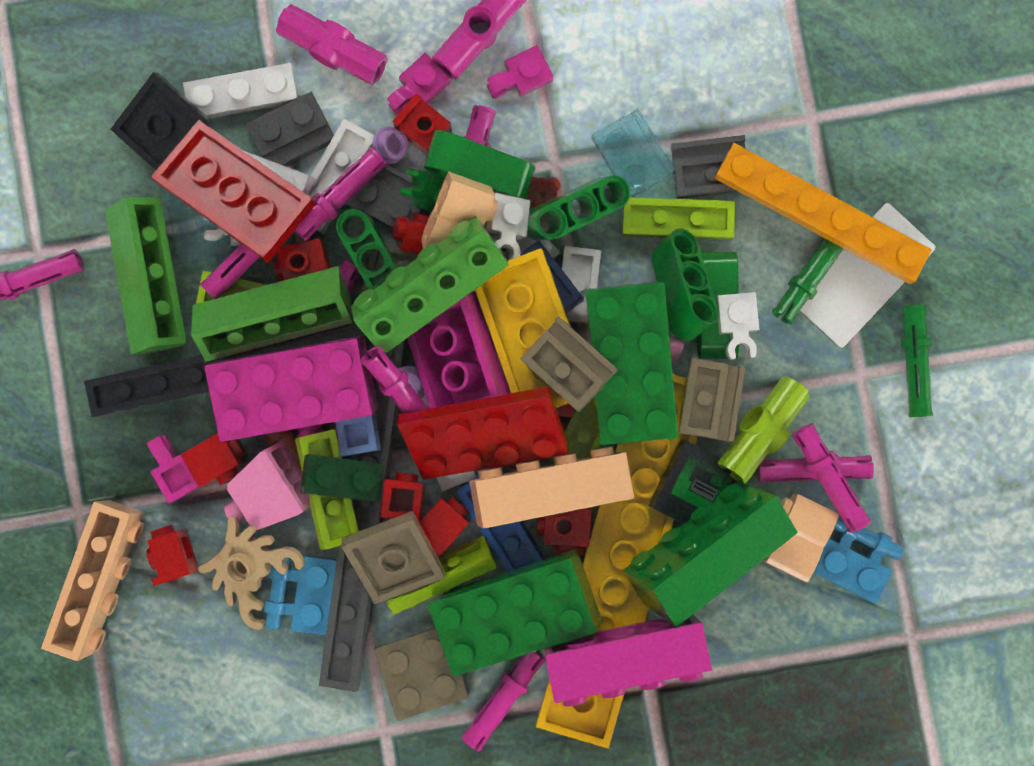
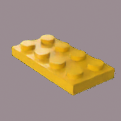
[475,248,571,408]

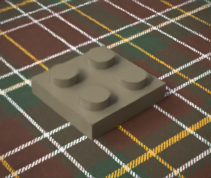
[341,511,445,604]
[374,627,469,722]

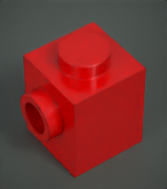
[273,238,331,282]
[180,433,247,487]
[380,472,427,521]
[536,508,591,547]

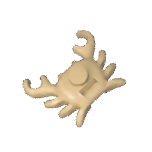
[198,516,305,630]

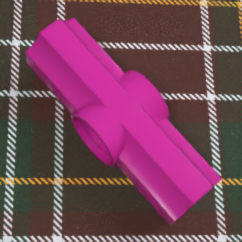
[432,0,527,80]
[275,4,388,86]

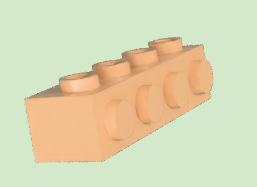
[469,446,634,529]
[41,500,144,661]

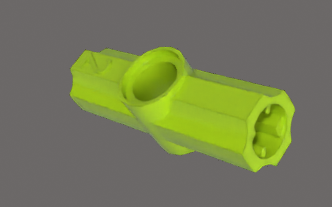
[718,376,810,484]

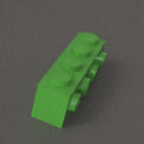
[105,197,187,355]
[351,216,509,353]
[191,266,352,362]

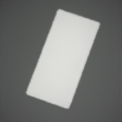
[800,203,936,348]

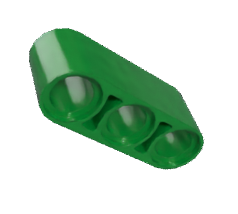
[424,130,535,199]
[527,175,631,241]
[336,209,399,290]
[651,228,719,342]
[697,252,739,359]

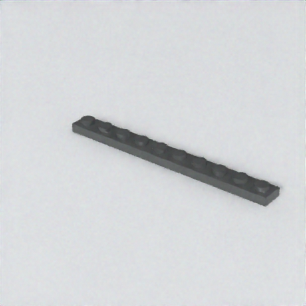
[319,338,408,692]

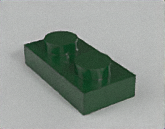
[300,454,382,502]

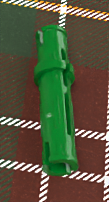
[772,238,843,325]
[901,305,933,417]

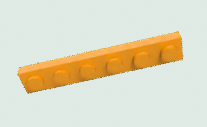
[714,143,932,284]

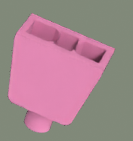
[224,441,310,530]

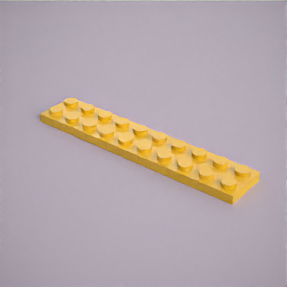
[535,374,698,749]

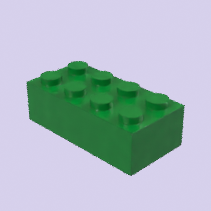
[585,281,678,445]
[622,483,798,627]
[427,549,602,677]

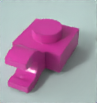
[487,45,554,99]
[387,52,451,115]
[147,435,199,504]

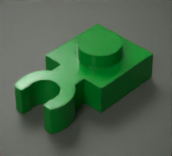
[400,168,445,214]

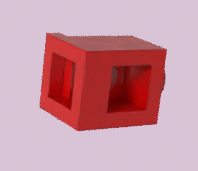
[392,93,452,156]
[393,212,430,254]
[146,525,199,586]

